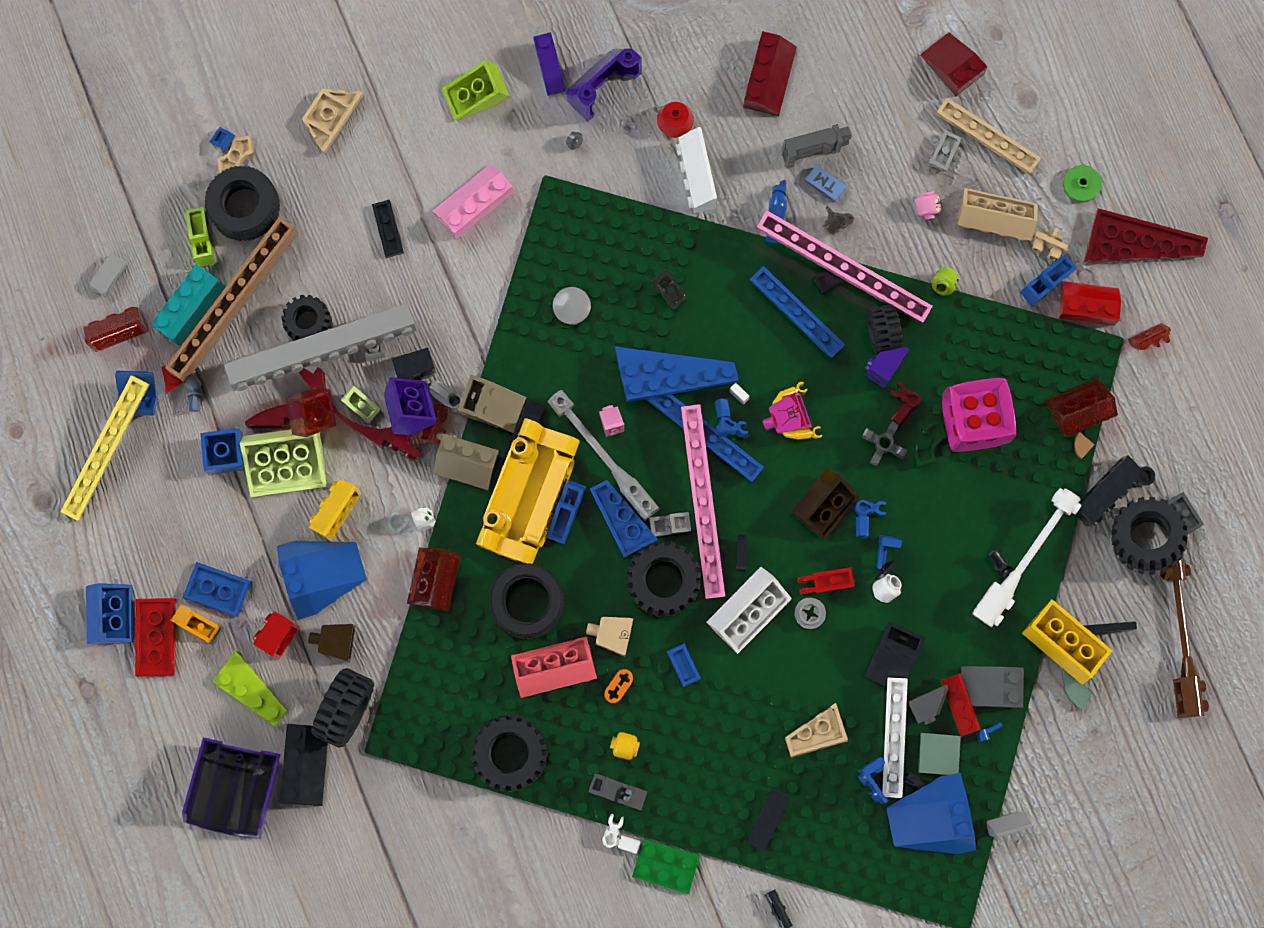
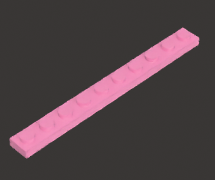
[681,404,725,599]

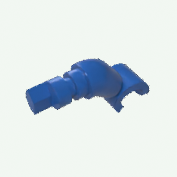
[766,180,787,243]

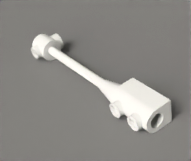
[972,488,1082,627]

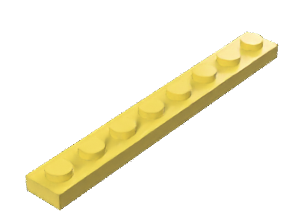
[60,375,150,521]

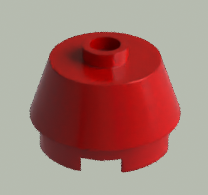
[657,102,694,138]

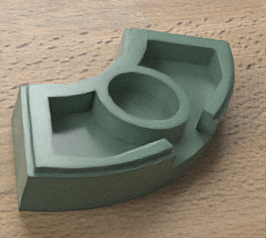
[1062,669,1092,710]

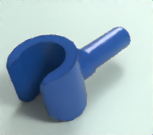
[977,722,1002,742]

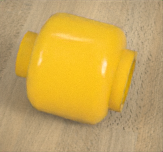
[610,732,640,760]

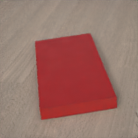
[135,598,176,677]

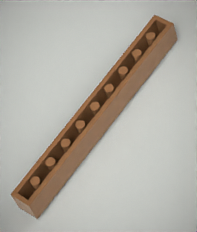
[165,216,298,383]

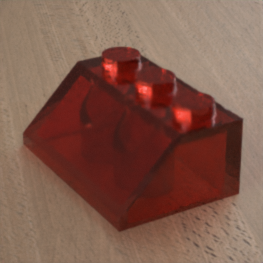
[84,307,149,352]
[1046,379,1118,437]
[407,547,461,611]

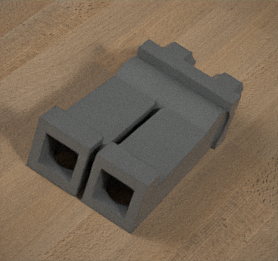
[781,124,852,169]

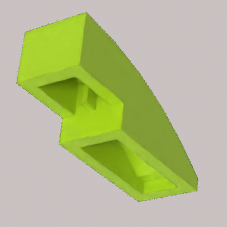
[185,207,216,267]

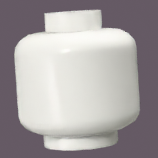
[872,574,902,603]

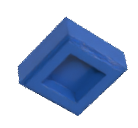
[209,127,235,151]

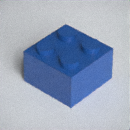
[200,428,245,475]

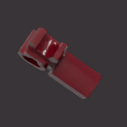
[890,382,920,427]

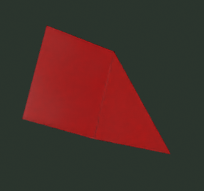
[161,366,183,395]

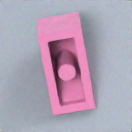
[599,405,624,437]

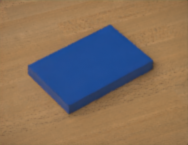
[183,562,251,617]

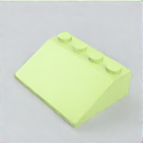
[240,426,327,497]

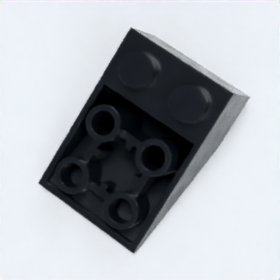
[864,621,926,687]

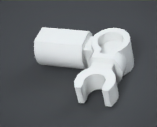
[602,814,640,854]

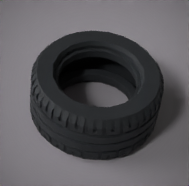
[489,563,565,639]

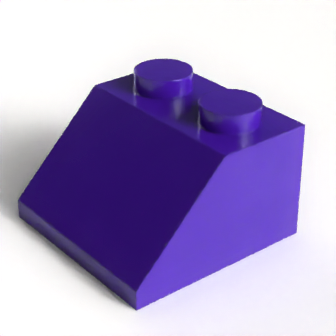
[865,347,909,388]

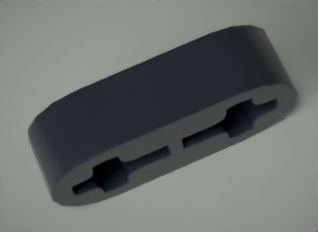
[736,535,747,572]

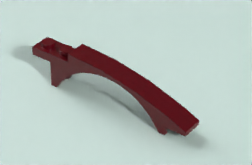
[299,367,423,461]

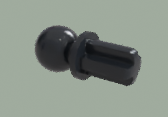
[988,549,1015,580]

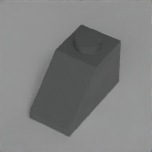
[908,685,948,725]

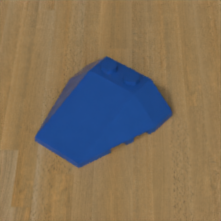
[277,541,367,620]
[886,773,976,854]

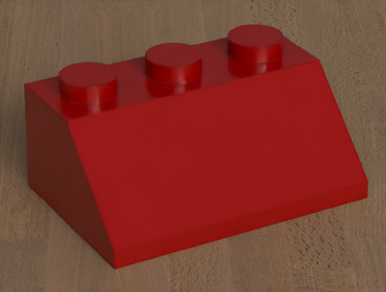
[1058,281,1121,326]

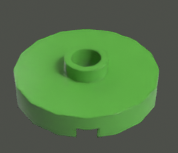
[1063,165,1101,203]

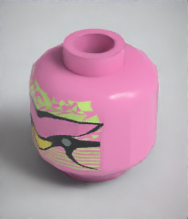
[915,191,941,219]

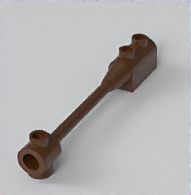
[1160,560,1209,718]

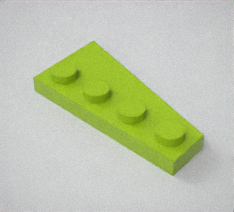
[213,650,288,727]

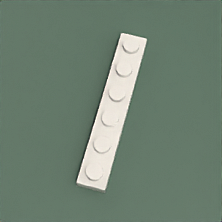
[882,678,908,798]

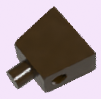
[308,624,356,662]

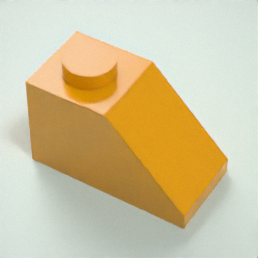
[171,604,220,643]

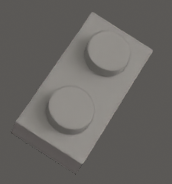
[929,130,962,172]

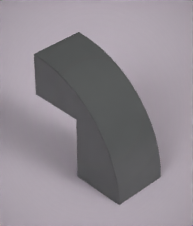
[589,774,647,810]

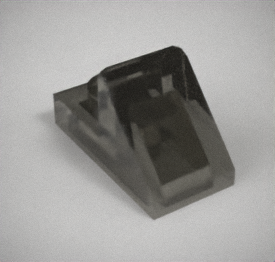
[652,269,688,310]

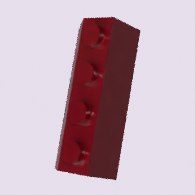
[743,31,797,116]

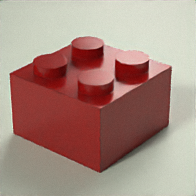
[253,611,300,659]

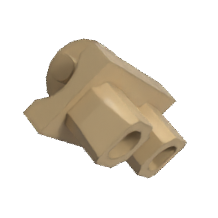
[1031,227,1068,261]

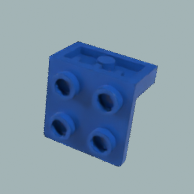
[858,757,888,804]

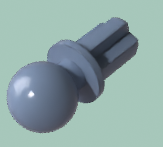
[186,377,202,412]

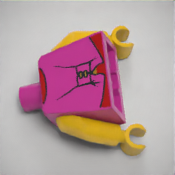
[763,382,822,440]

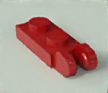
[798,568,855,595]

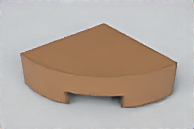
[1074,432,1094,460]

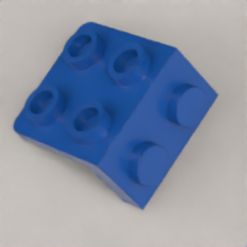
[115,370,158,416]

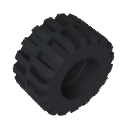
[281,295,332,341]
[867,305,903,355]

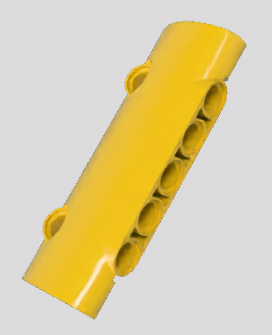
[476,419,580,564]

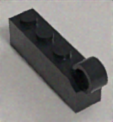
[1075,455,1155,526]

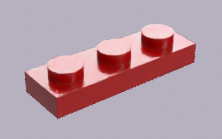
[941,674,981,736]

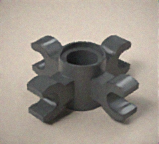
[862,421,907,466]

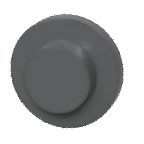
[566,131,583,150]

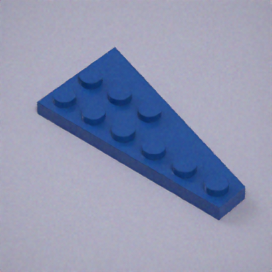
[614,347,739,402]

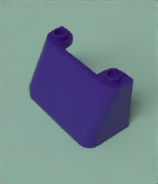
[566,48,642,122]

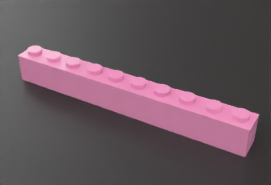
[756,210,933,324]

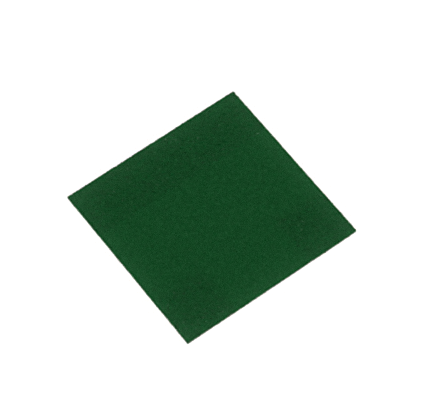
[365,175,1124,928]

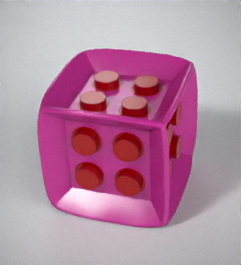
[942,378,1016,452]

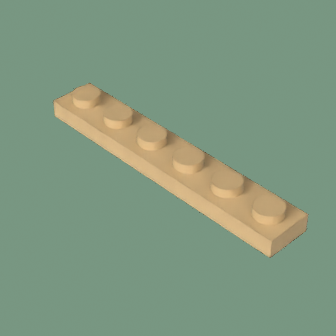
[936,98,1041,175]

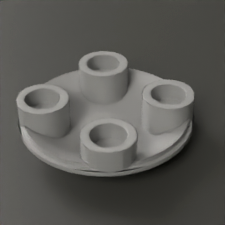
[553,287,591,325]

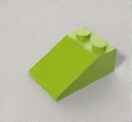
[442,60,510,121]

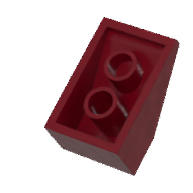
[920,32,987,96]

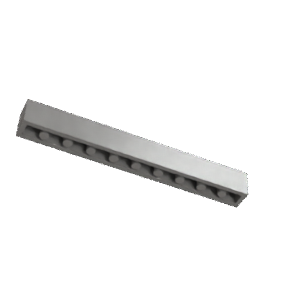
[224,304,416,391]

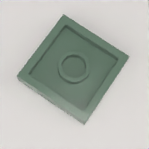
[918,733,961,775]

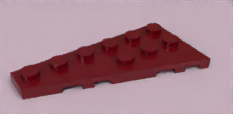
[1083,208,1208,263]

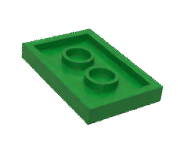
[632,839,700,894]

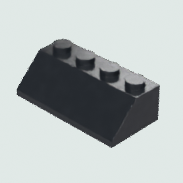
[280,724,328,806]

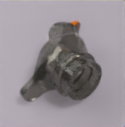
[823,206,854,235]

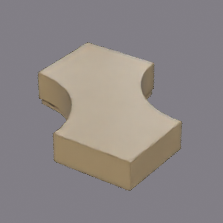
[216,135,254,174]

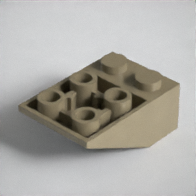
[458,375,526,433]

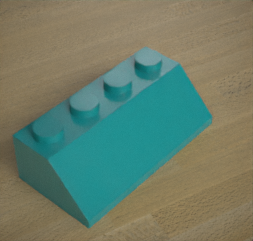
[150,264,226,347]

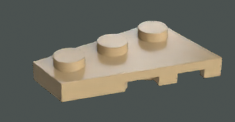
[785,703,848,758]

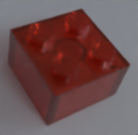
[285,387,337,437]

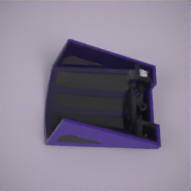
[182,737,281,839]

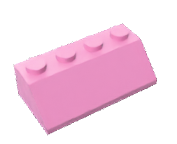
[432,164,514,239]

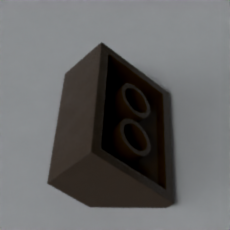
[791,468,860,541]

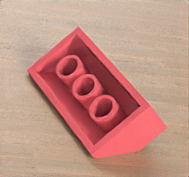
[511,637,597,698]

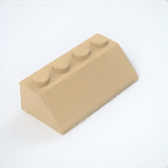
[957,188,1038,241]

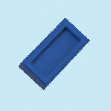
[667,643,701,687]

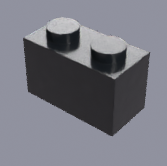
[392,347,436,380]

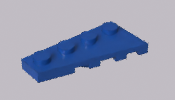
[590,480,659,558]

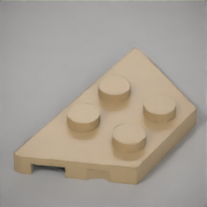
[302,89,363,154]

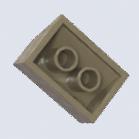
[433,434,500,490]

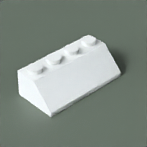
[675,127,717,213]
[707,567,792,654]

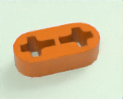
[605,669,633,703]

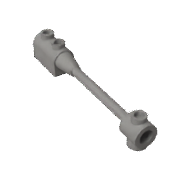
[547,390,659,522]

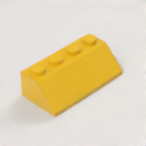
[1022,599,1112,685]

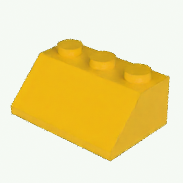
[309,479,362,542]

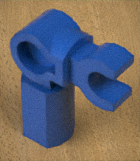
[715,399,748,437]
[854,500,886,538]

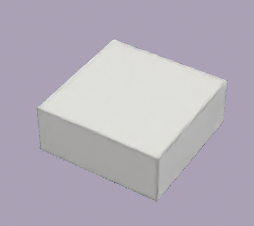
[730,383,749,405]

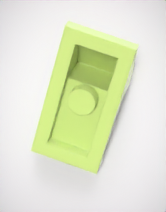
[341,386,380,424]

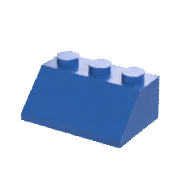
[86,583,133,644]

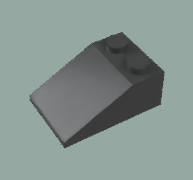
[961,667,1024,709]

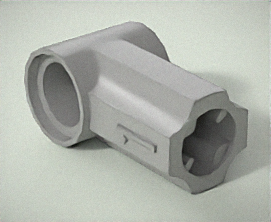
[429,380,462,413]

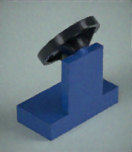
[875,535,902,580]

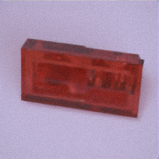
[1128,323,1171,351]
[420,404,449,444]

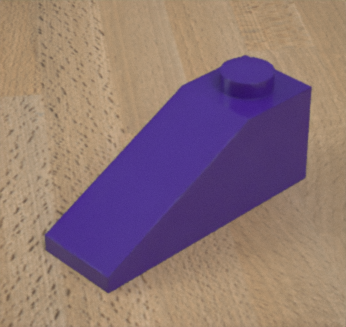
[533,32,565,96]

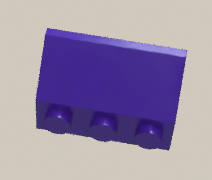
[384,377,437,435]

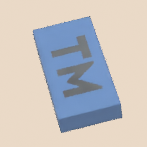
[805,165,847,202]

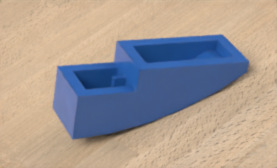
[1019,254,1077,306]
[546,480,586,544]

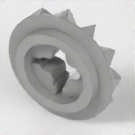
[795,598,826,629]

